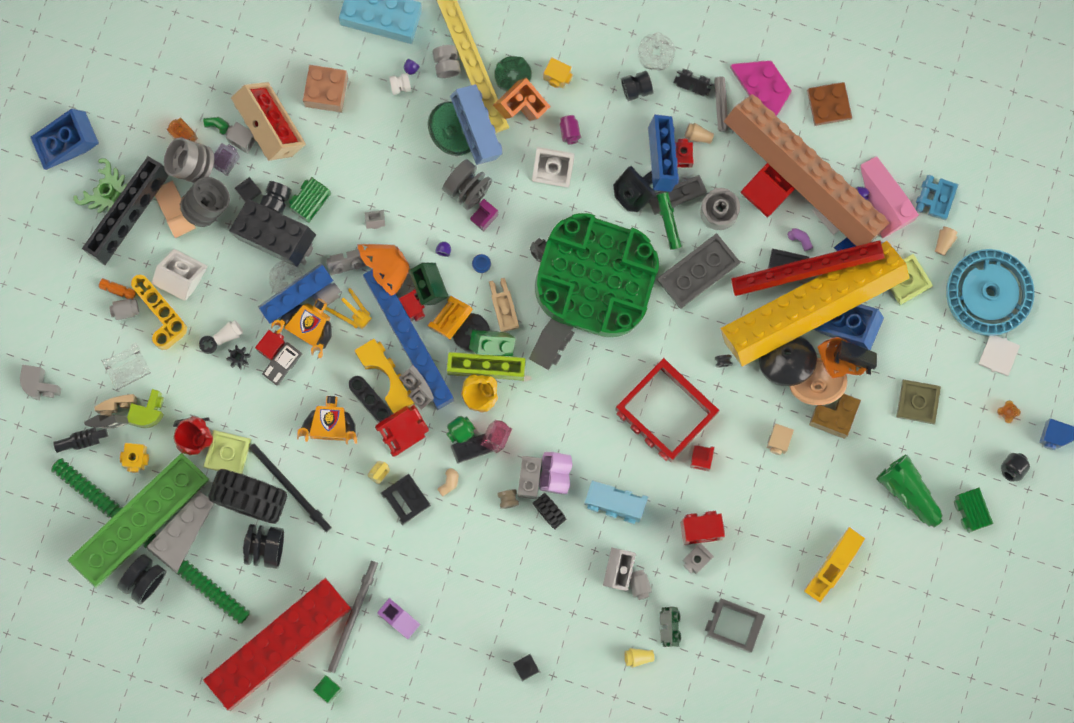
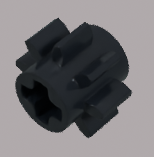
[226,345,251,370]

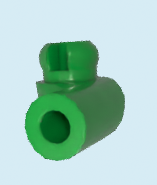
[203,117,230,135]

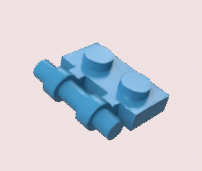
[915,175,959,221]

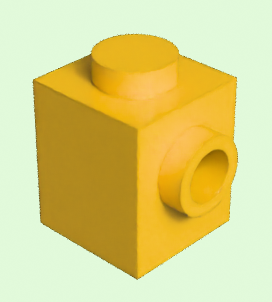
[543,57,573,88]

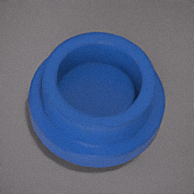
[472,254,491,273]

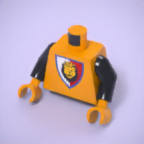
[271,298,332,358]
[297,396,357,444]

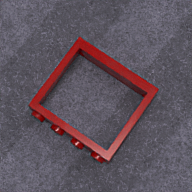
[615,358,720,462]

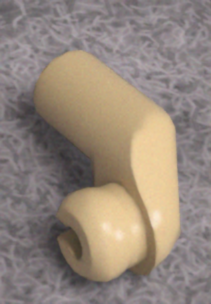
[438,468,459,497]

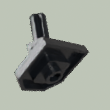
[613,166,656,212]

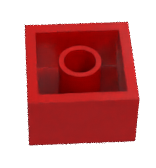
[680,511,725,545]

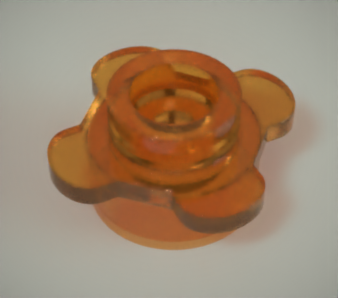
[997,400,1021,423]

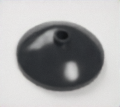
[759,336,817,386]

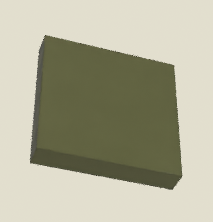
[896,379,941,424]

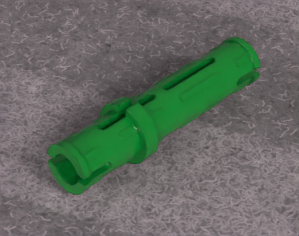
[656,192,682,250]

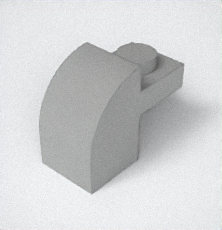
[20,365,62,401]

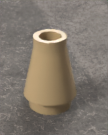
[685,123,714,144]
[935,226,958,256]

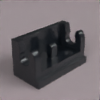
[834,340,877,375]

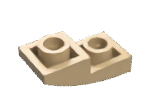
[95,394,137,416]

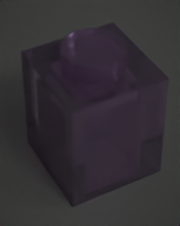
[213,143,240,176]

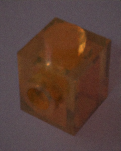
[166,117,198,142]

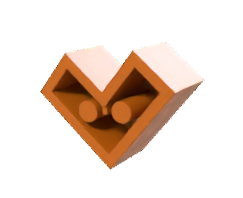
[493,78,551,121]

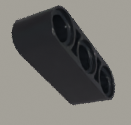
[348,376,392,423]

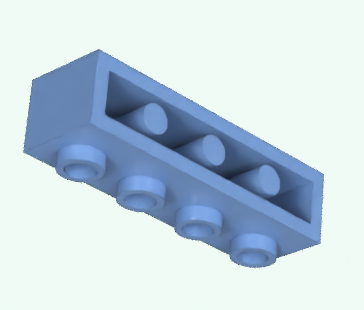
[450,84,503,165]

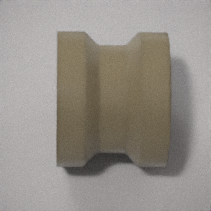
[497,489,519,509]

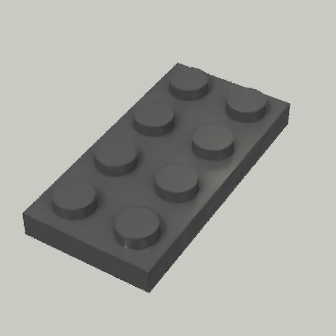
[657,233,740,309]

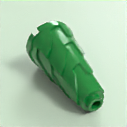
[876,455,943,528]

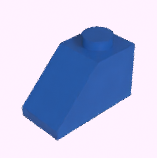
[1039,418,1074,450]

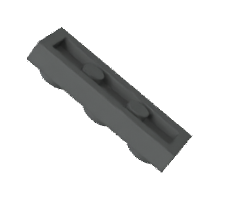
[649,175,707,215]

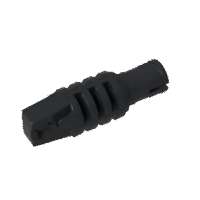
[53,427,108,453]

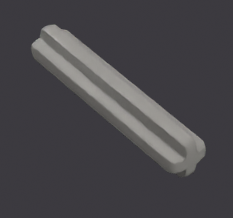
[714,77,728,131]

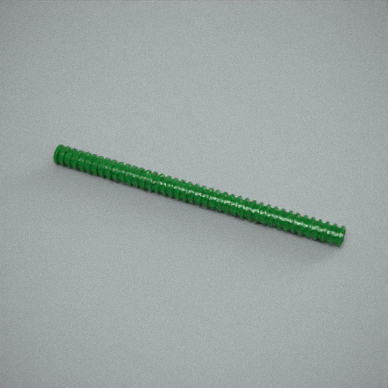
[51,458,250,625]

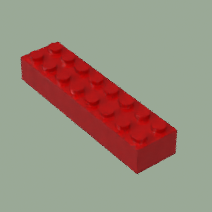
[203,578,352,711]

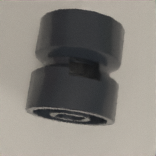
[621,71,654,101]
[260,181,292,214]

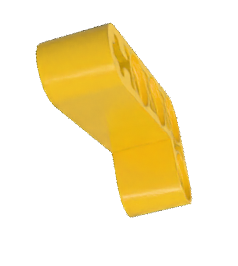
[131,275,187,350]

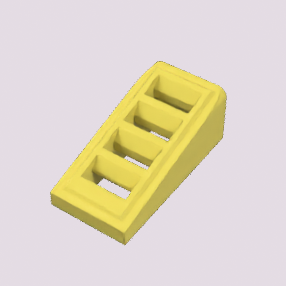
[367,461,390,484]

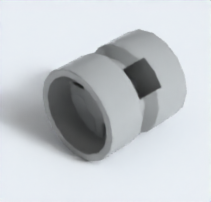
[432,45,461,78]

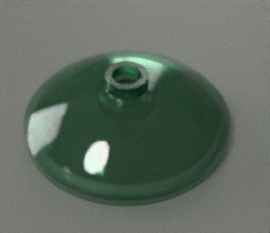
[427,102,471,156]

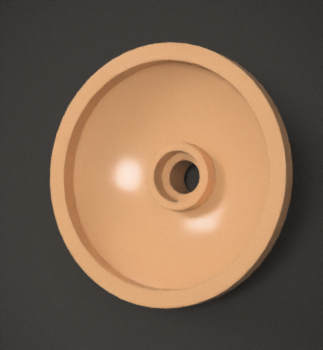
[790,358,847,405]

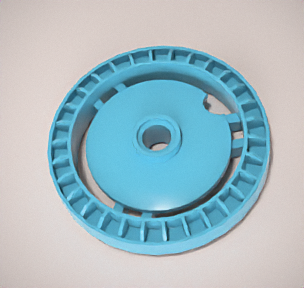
[946,249,1034,336]

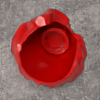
[173,416,213,455]

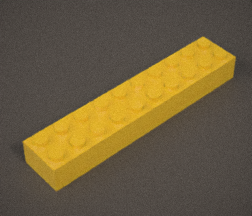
[720,241,909,367]

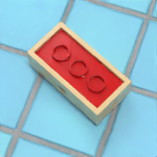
[231,82,306,161]

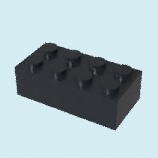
[229,199,316,267]

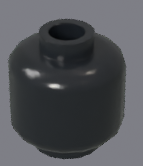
[1001,453,1030,482]

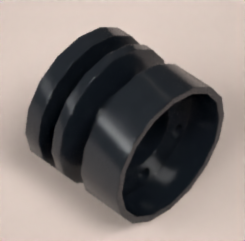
[243,524,284,569]

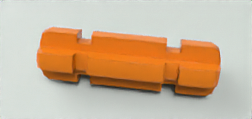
[99,278,136,300]

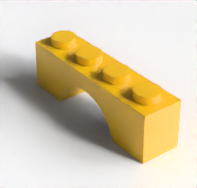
[354,339,415,414]

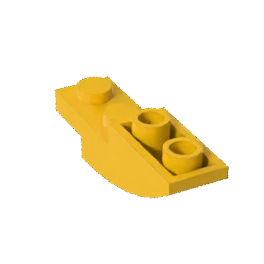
[804,527,865,603]

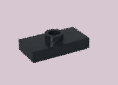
[450,433,494,464]

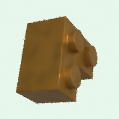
[809,394,861,439]

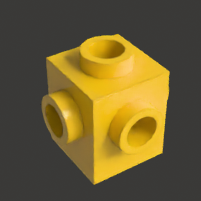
[120,443,149,473]

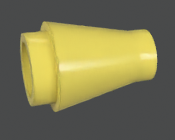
[624,648,654,668]

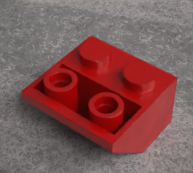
[740,163,795,218]

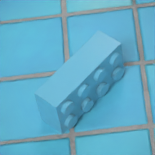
[339,0,422,44]

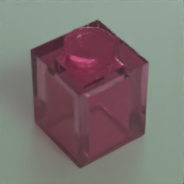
[480,420,512,453]

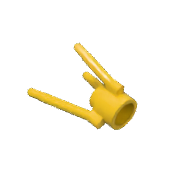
[325,288,372,329]

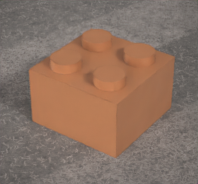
[303,65,348,113]

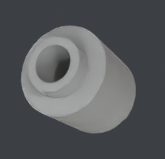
[311,283,341,306]
[110,298,139,320]
[629,570,652,600]

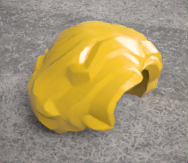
[461,374,498,413]

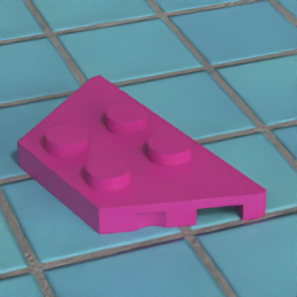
[730,61,792,116]

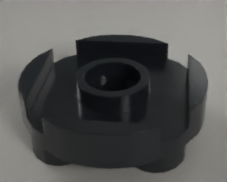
[452,313,490,352]

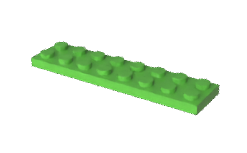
[68,453,209,589]

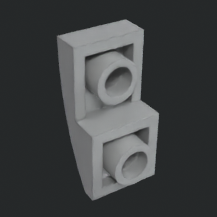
[399,365,434,410]

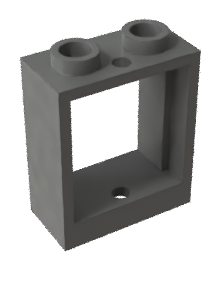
[704,598,765,653]

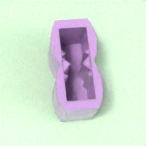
[539,452,572,494]

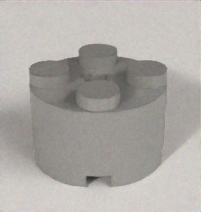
[700,188,740,230]

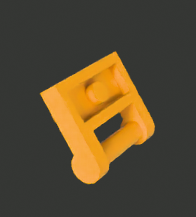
[427,296,473,340]

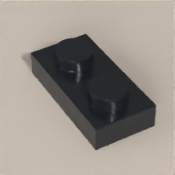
[768,248,809,268]

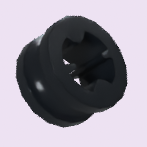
[199,336,217,354]
[715,355,733,368]

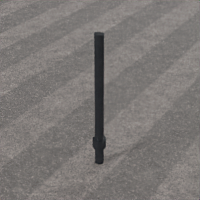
[249,443,332,533]

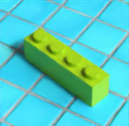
[447,352,525,381]

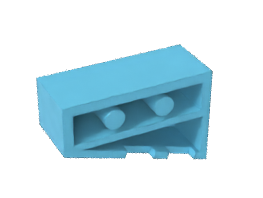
[584,481,648,525]

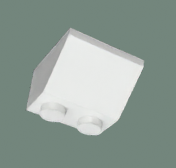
[152,249,207,301]

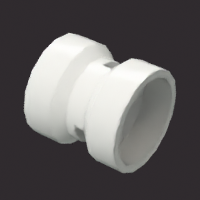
[389,73,411,95]

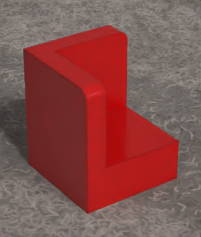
[690,445,715,472]

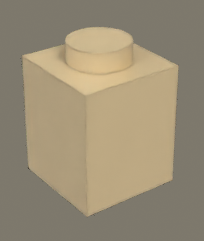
[766,424,794,455]

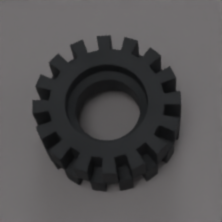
[533,493,567,530]

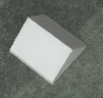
[532,147,575,188]

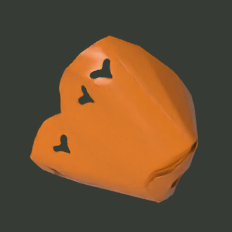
[357,244,410,296]
[817,337,866,378]

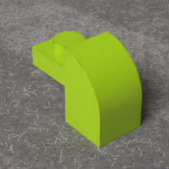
[127,389,164,428]

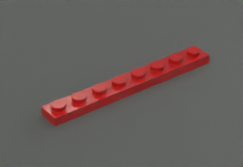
[731,240,885,296]

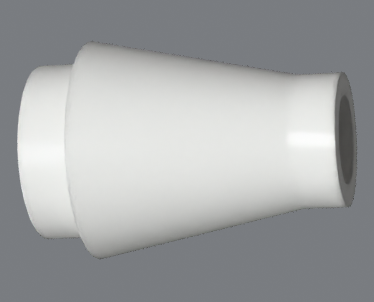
[213,320,243,345]

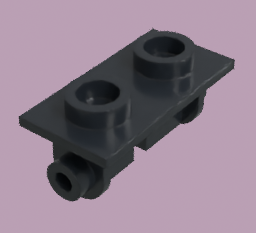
[673,68,713,96]

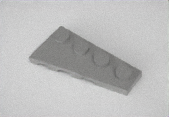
[147,491,214,573]

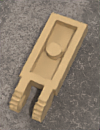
[489,278,519,332]

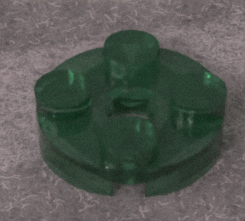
[494,56,532,92]

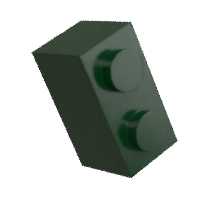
[408,262,449,305]

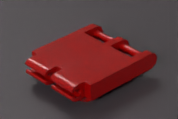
[375,405,429,457]

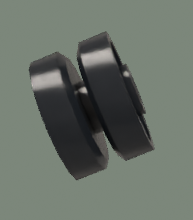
[117,554,167,605]

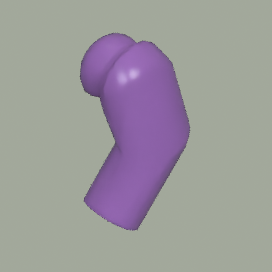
[787,228,813,251]

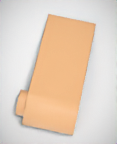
[155,180,196,238]

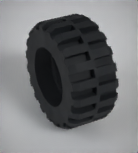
[208,469,287,524]

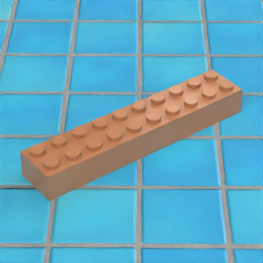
[723,94,890,246]

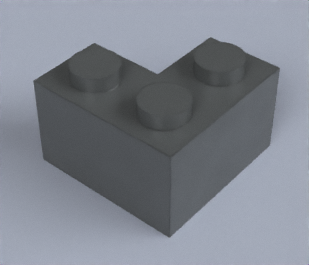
[529,318,575,370]

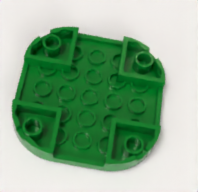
[535,213,659,337]

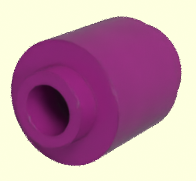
[559,115,581,145]

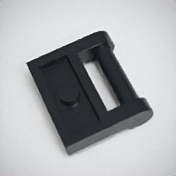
[380,474,431,525]

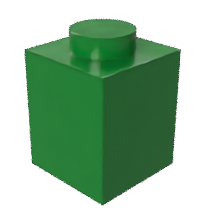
[313,675,342,704]

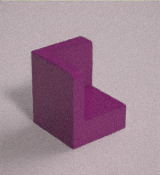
[470,199,498,232]

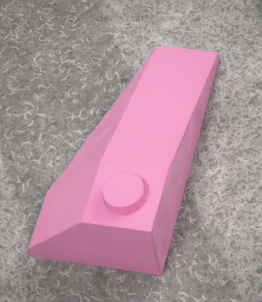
[860,156,919,238]

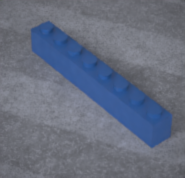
[363,269,454,410]

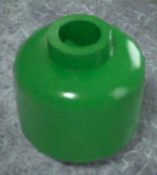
[446,416,476,443]

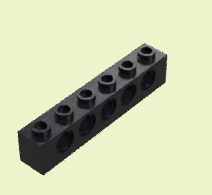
[82,156,169,265]

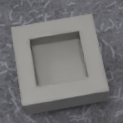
[365,210,385,229]

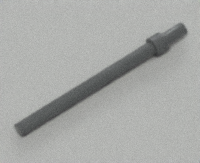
[328,560,378,673]

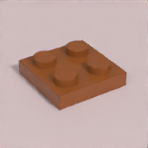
[807,82,852,126]

